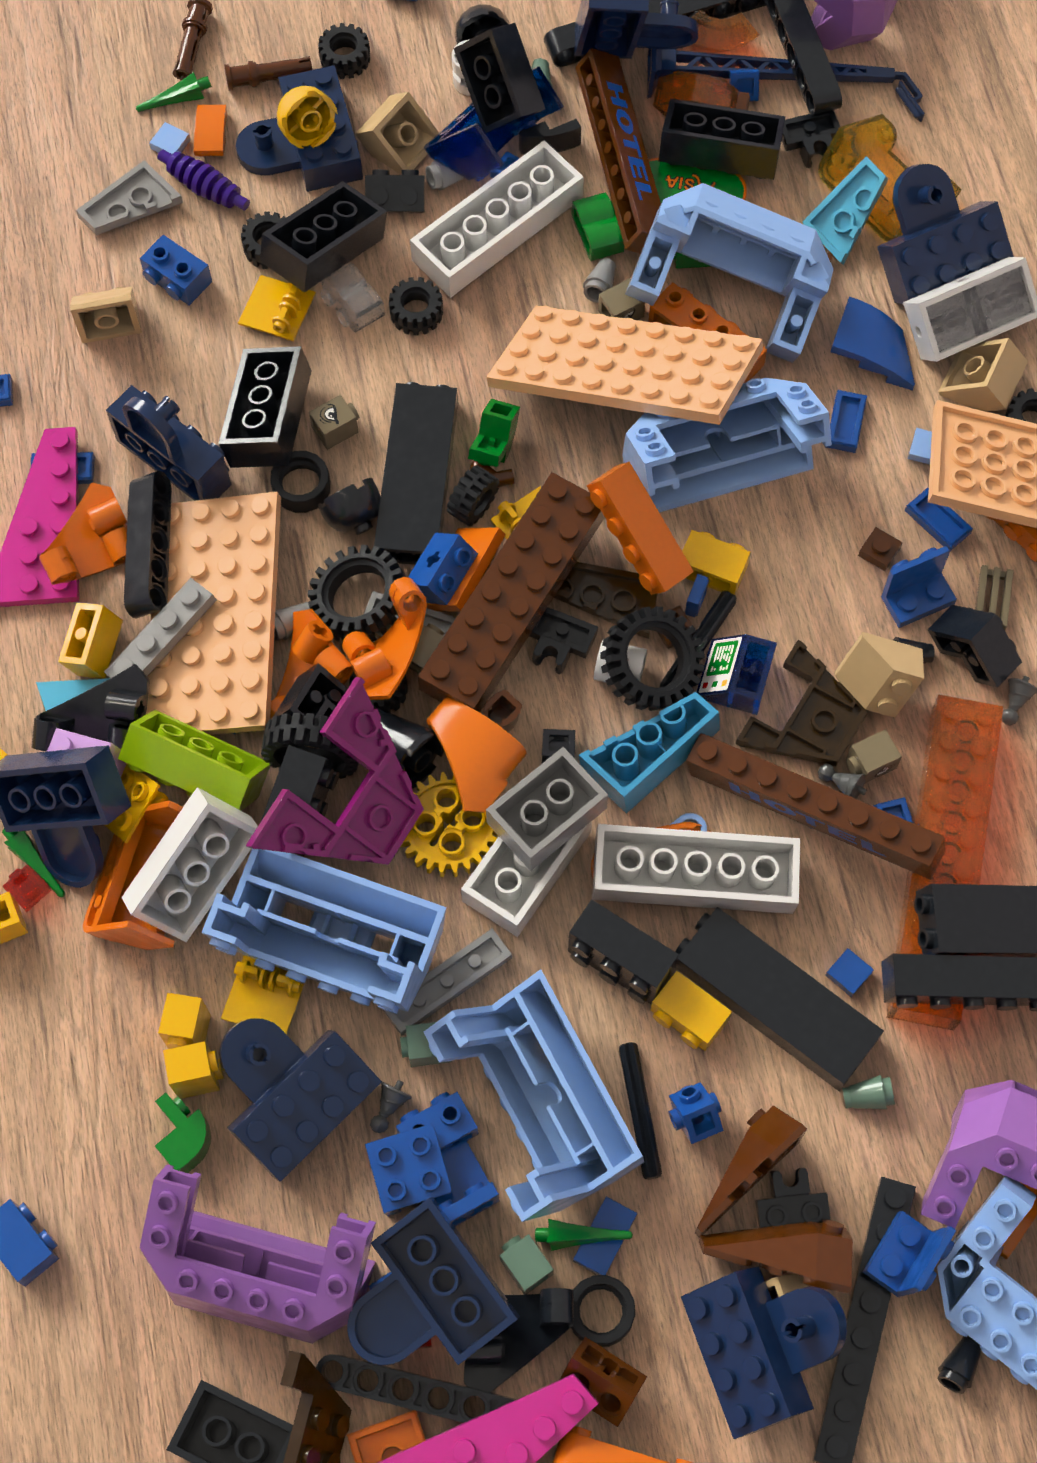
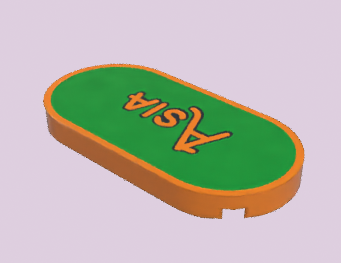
[648,158,747,203]

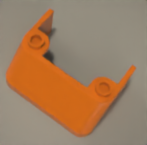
[83,800,183,950]

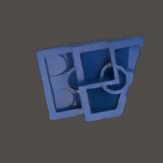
[831,297,915,390]

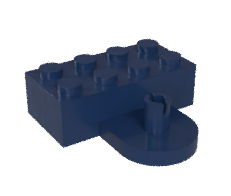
[575,0,698,59]
[236,65,363,192]
[877,164,1014,304]
[106,385,231,501]
[0,745,131,888]
[220,1018,382,1182]
[347,1197,520,1365]
[681,1266,847,1439]

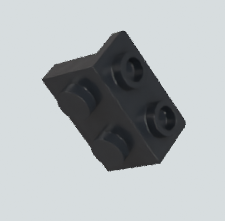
[365,169,425,212]

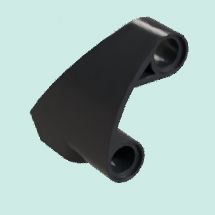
[31,664,150,751]
[464,1288,574,1392]

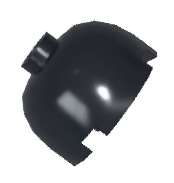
[455,4,509,44]
[317,477,381,535]

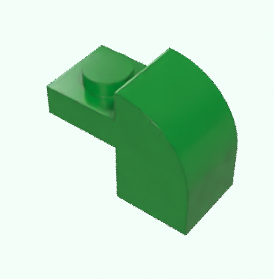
[468,399,520,467]
[155,1092,211,1173]

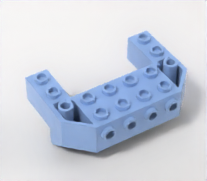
[625,183,833,363]
[937,1176,1037,1390]

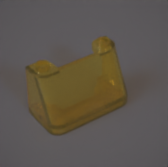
[818,114,962,242]

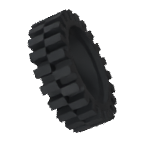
[308,545,409,642]
[600,606,705,711]

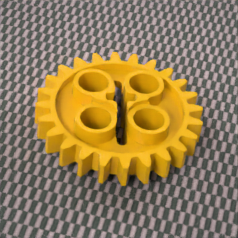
[400,772,498,877]

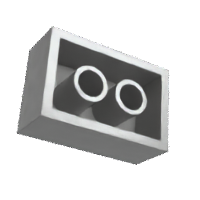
[486,747,608,871]

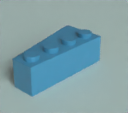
[579,692,720,814]

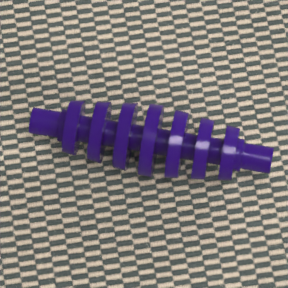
[157,149,250,211]

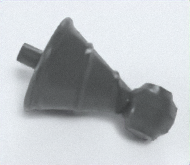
[1001,676,1037,725]
[818,763,867,799]
[370,1080,412,1133]

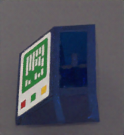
[697,634,777,715]

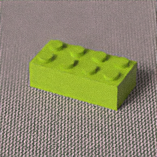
[118,710,270,811]

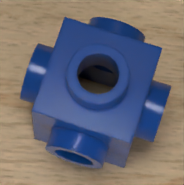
[668,1082,724,1144]

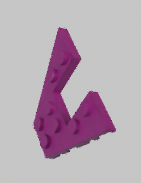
[246,677,424,865]

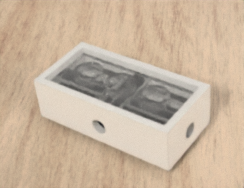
[903,257,1037,362]

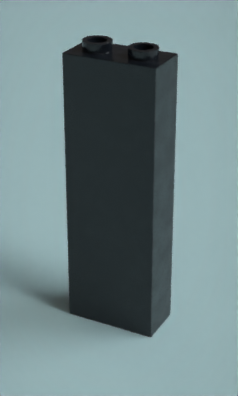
[374,382,458,565]
[914,884,1037,957]
[675,907,884,1092]

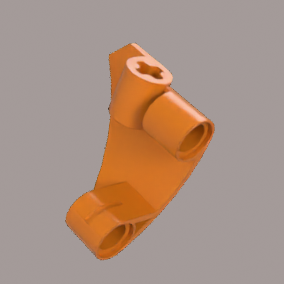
[39,483,127,585]
[342,577,427,700]
[270,609,354,719]
[426,697,527,813]

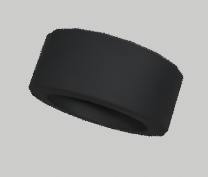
[270,451,331,513]
[571,1275,635,1347]

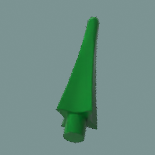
[136,72,212,112]
[2,829,65,897]
[535,1219,633,1251]

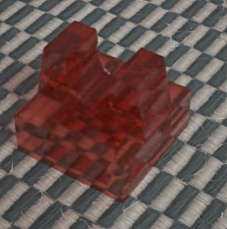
[2,864,51,913]

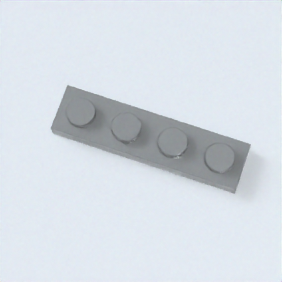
[104,578,217,678]
[383,928,512,1036]

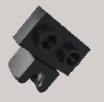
[782,110,842,168]
[529,607,598,674]
[755,1168,831,1228]

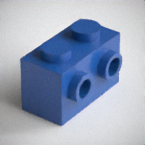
[139,235,212,306]
[396,1092,479,1152]

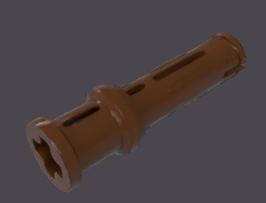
[173,0,213,80]
[224,56,312,91]

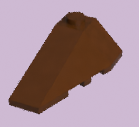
[695,1105,807,1238]
[699,1220,853,1294]

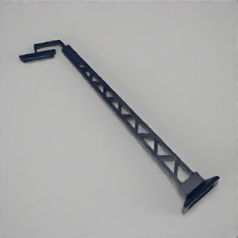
[647,48,925,122]

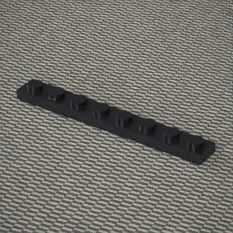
[812,1177,916,1463]

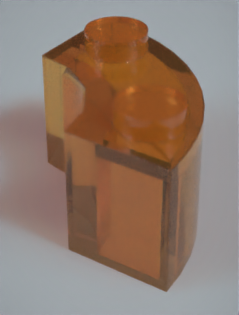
[691,9,759,52]
[653,71,739,117]

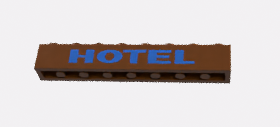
[575,48,661,254]
[686,733,945,880]

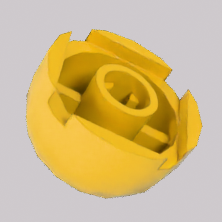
[277,86,337,149]

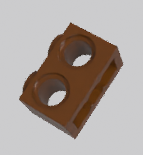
[559,1337,647,1427]

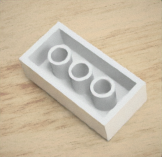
[122,787,258,942]
[461,821,592,937]

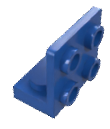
[881,546,957,628]
[365,1124,452,1216]
[420,1140,500,1227]
[863,1211,956,1297]

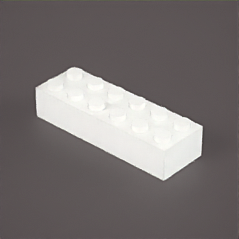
[410,140,584,298]
[592,824,800,914]

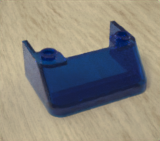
[424,66,564,182]

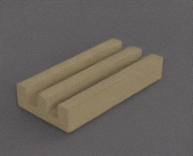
[975,565,1014,630]

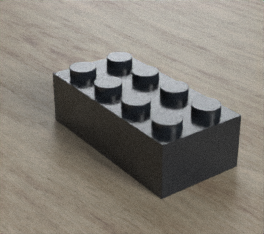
[658,98,786,180]
[260,181,387,292]
[218,346,312,468]

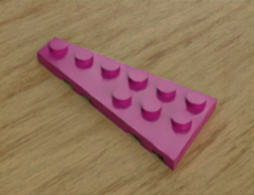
[0,427,79,607]
[377,1374,599,1463]

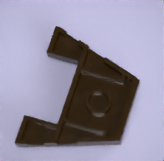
[736,640,869,766]
[280,1351,352,1463]

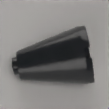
[374,707,444,789]

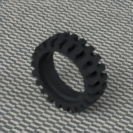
[261,713,359,779]

